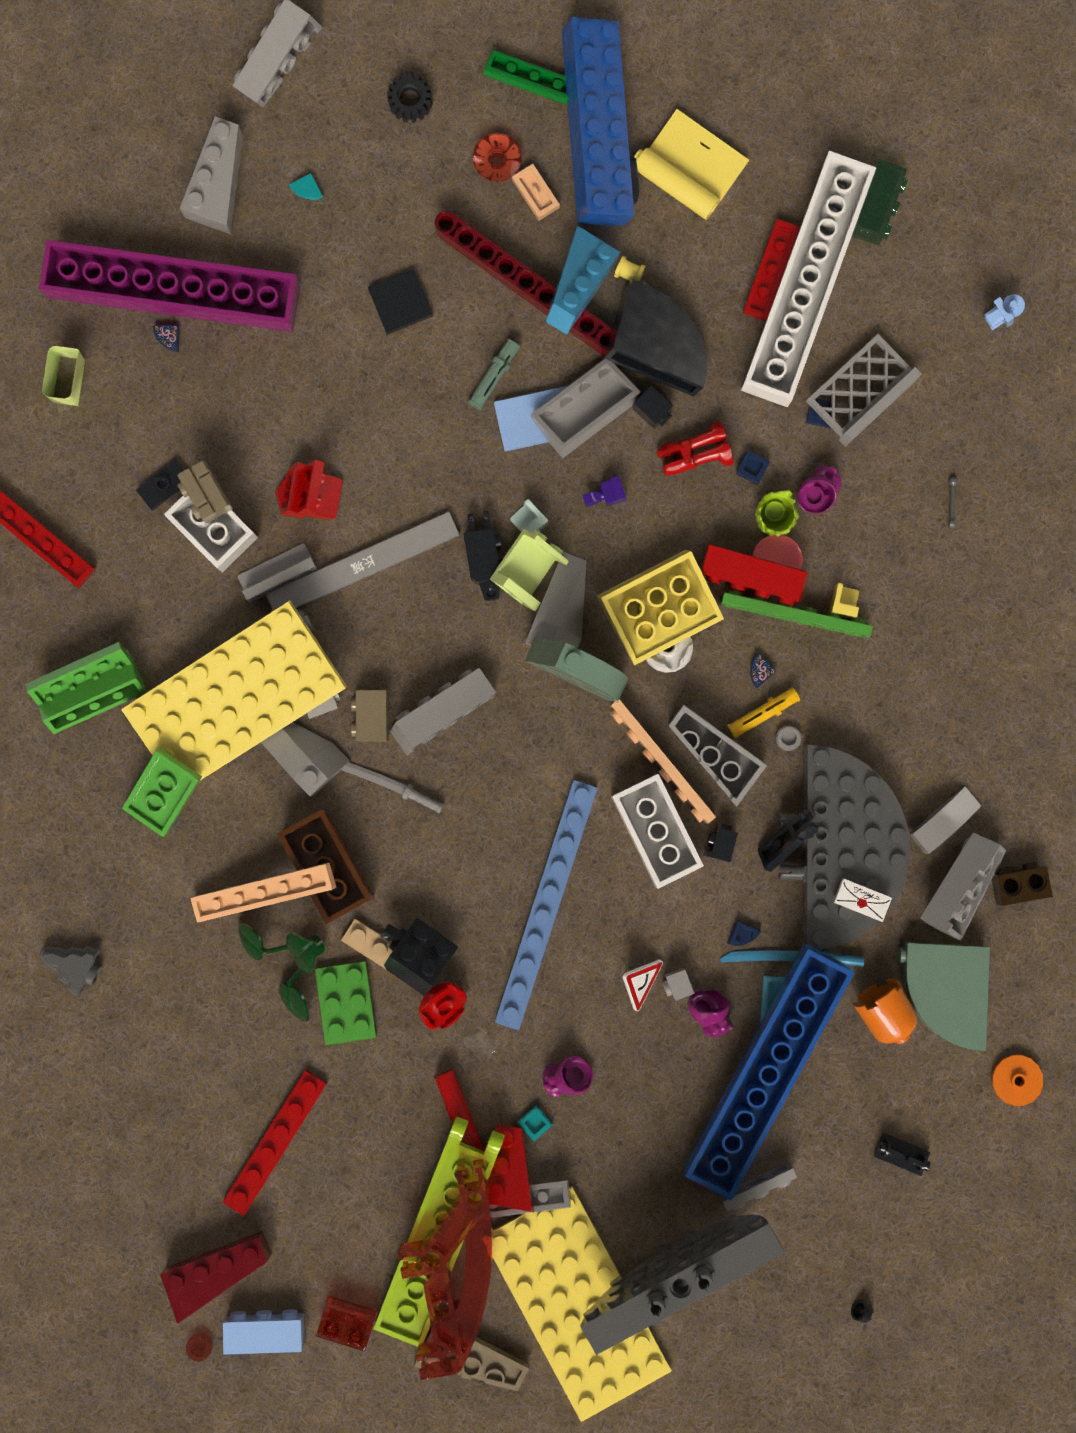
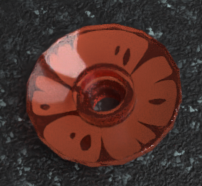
[473,133,522,182]

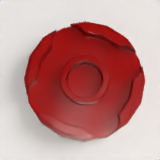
[418,982,467,1030]

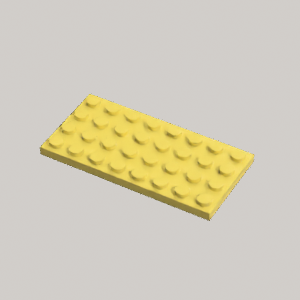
[121,601,347,780]
[482,1186,672,1422]

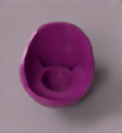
[797,465,842,513]
[687,990,733,1037]
[542,1056,594,1097]

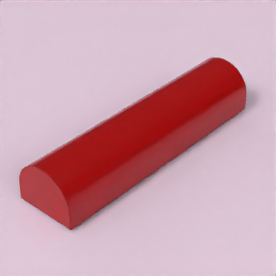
[434,1069,485,1151]

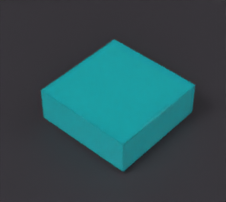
[517,1104,553,1142]

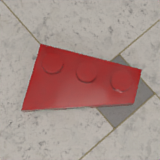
[482,1124,534,1213]

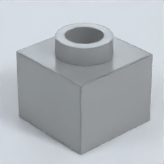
[662,968,694,1001]

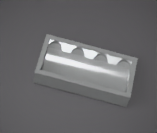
[531,359,640,458]

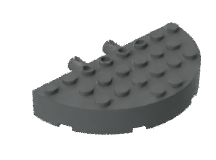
[779,745,910,950]
[580,1214,785,1355]

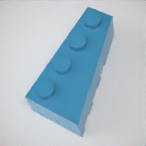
[545,226,620,335]

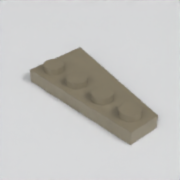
[414,1318,530,1391]

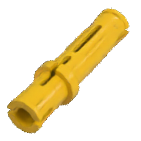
[727,687,800,739]

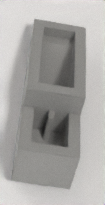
[909,786,981,854]

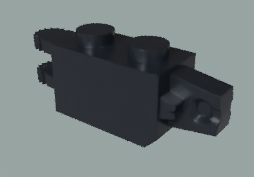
[463,511,503,602]

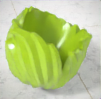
[755,490,799,537]

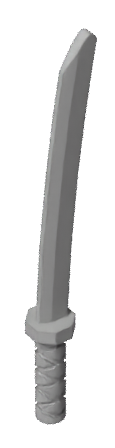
[341,763,444,813]

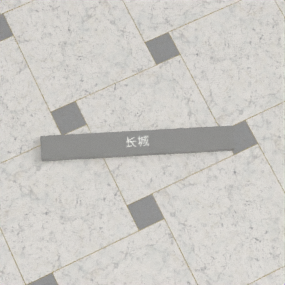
[266,512,460,611]

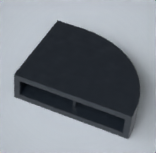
[604,279,707,397]

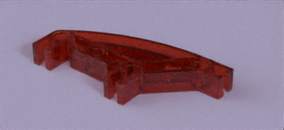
[397,1159,493,1380]

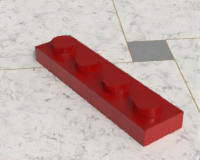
[742,219,800,322]

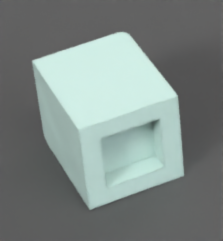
[510,499,548,533]

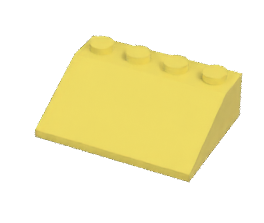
[597,550,724,665]

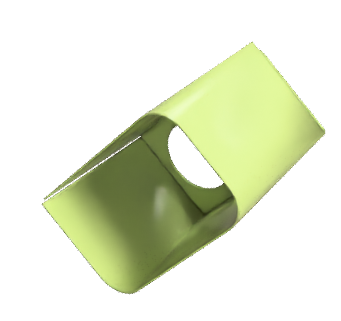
[42,346,85,406]

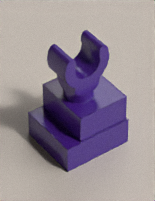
[583,476,626,507]

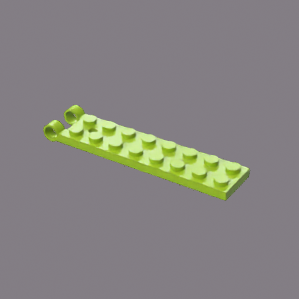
[373,1116,505,1348]

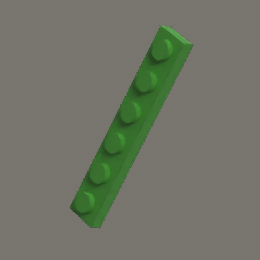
[720,590,873,638]

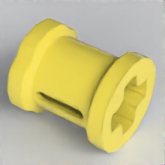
[614,256,646,281]

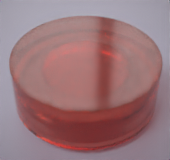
[186,1333,213,1362]

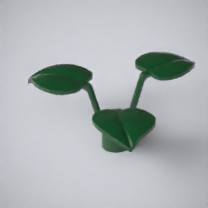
[238,920,325,1022]

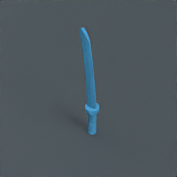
[720,949,864,967]

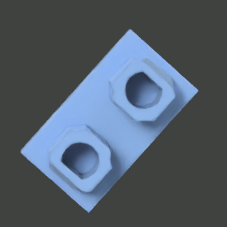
[984,294,1025,331]

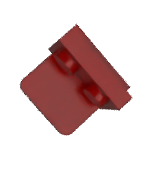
[275,460,342,520]

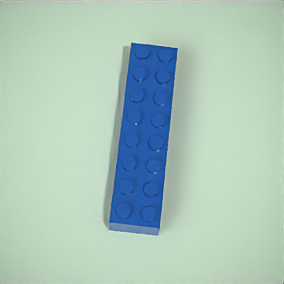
[562,17,634,226]

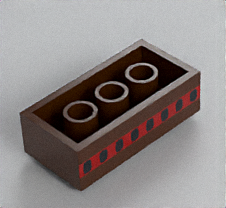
[277,809,374,924]

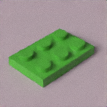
[122,747,202,837]
[315,961,377,1045]

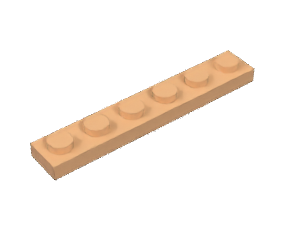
[610,699,716,823]
[190,863,336,923]

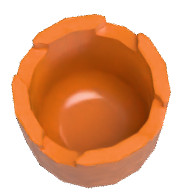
[853,978,917,1044]

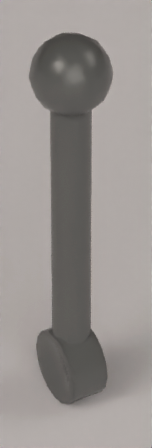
[948,476,958,528]

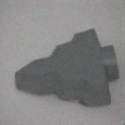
[39,945,102,997]

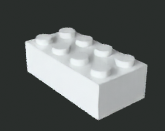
[611,774,704,889]

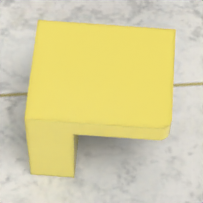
[829,583,859,619]

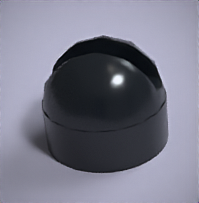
[851,1300,874,1323]

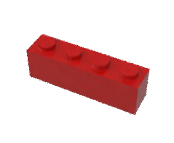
[701,544,810,605]

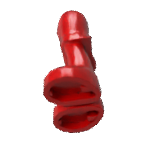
[656,420,734,476]

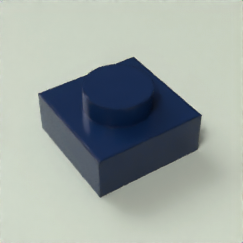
[806,398,836,429]
[736,450,770,485]

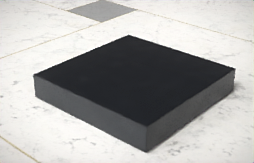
[368,269,433,335]

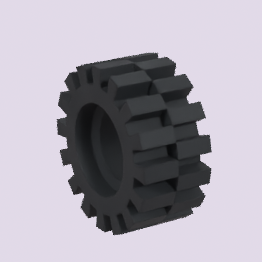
[387,72,433,123]

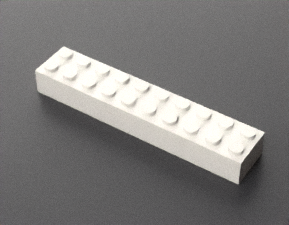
[741,151,876,407]

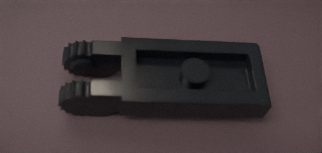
[757,810,818,872]

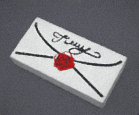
[833,878,892,922]

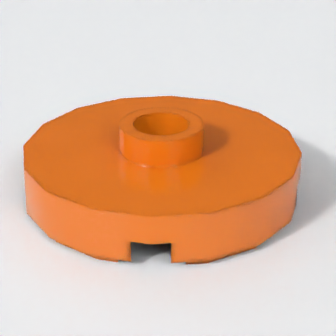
[991,1054,1043,1106]

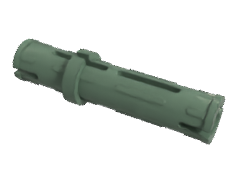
[467,339,521,411]

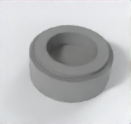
[775,726,801,751]

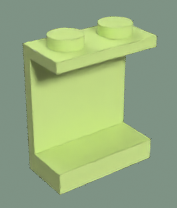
[490,529,569,611]

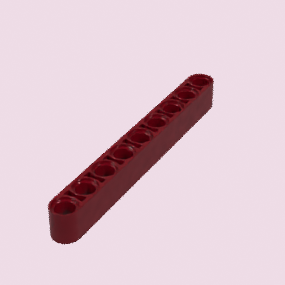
[434,211,612,356]

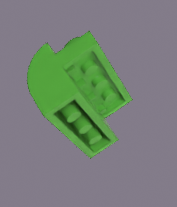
[25,642,147,734]

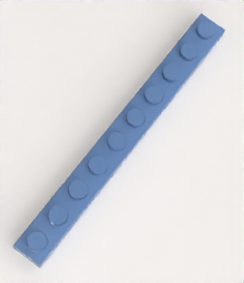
[495,780,597,1030]

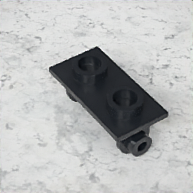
[873,1133,931,1176]

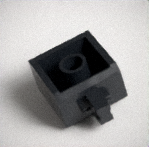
[380,918,458,996]

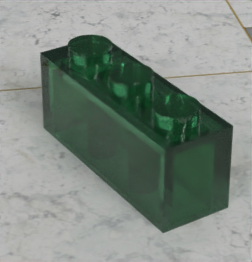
[852,159,908,246]

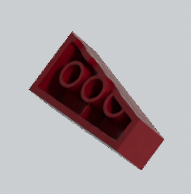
[160,1231,271,1324]

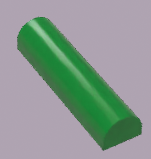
[484,49,568,106]

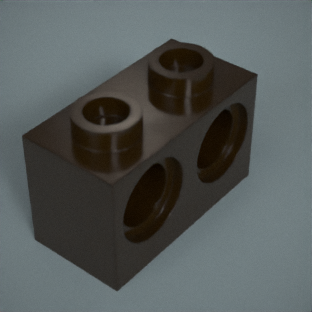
[992,862,1053,906]

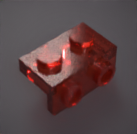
[316,1295,378,1351]

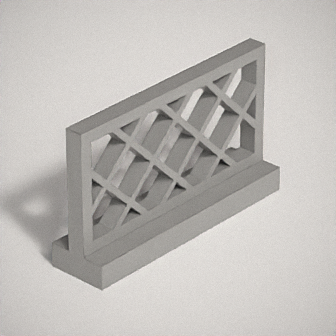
[806,334,922,447]

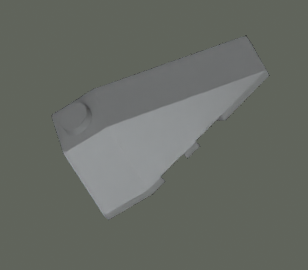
[526,552,586,648]
[261,722,350,796]

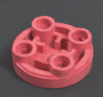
[752,535,803,570]

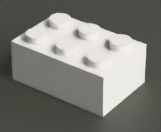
[164,496,258,573]

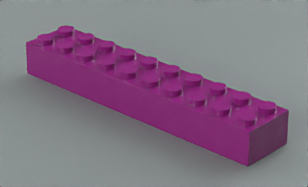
[39,240,300,332]

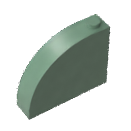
[525,637,628,703]
[898,941,990,1051]

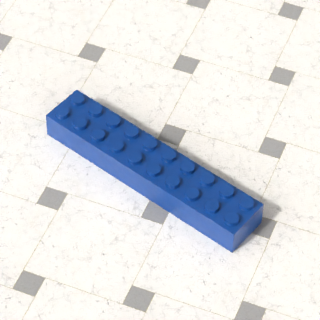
[684,943,854,1200]

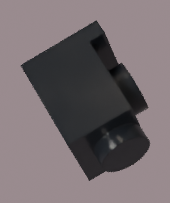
[703,823,738,862]

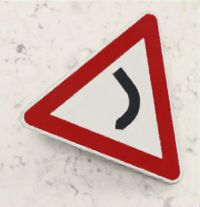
[623,960,663,1011]

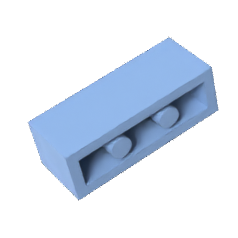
[223,1309,305,1355]

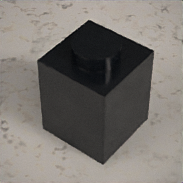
[633,386,673,429]

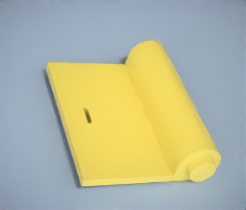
[634,109,749,220]

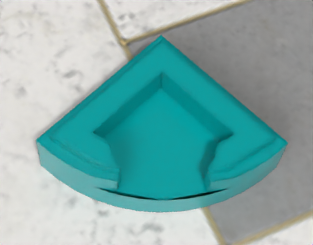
[289,173,323,200]

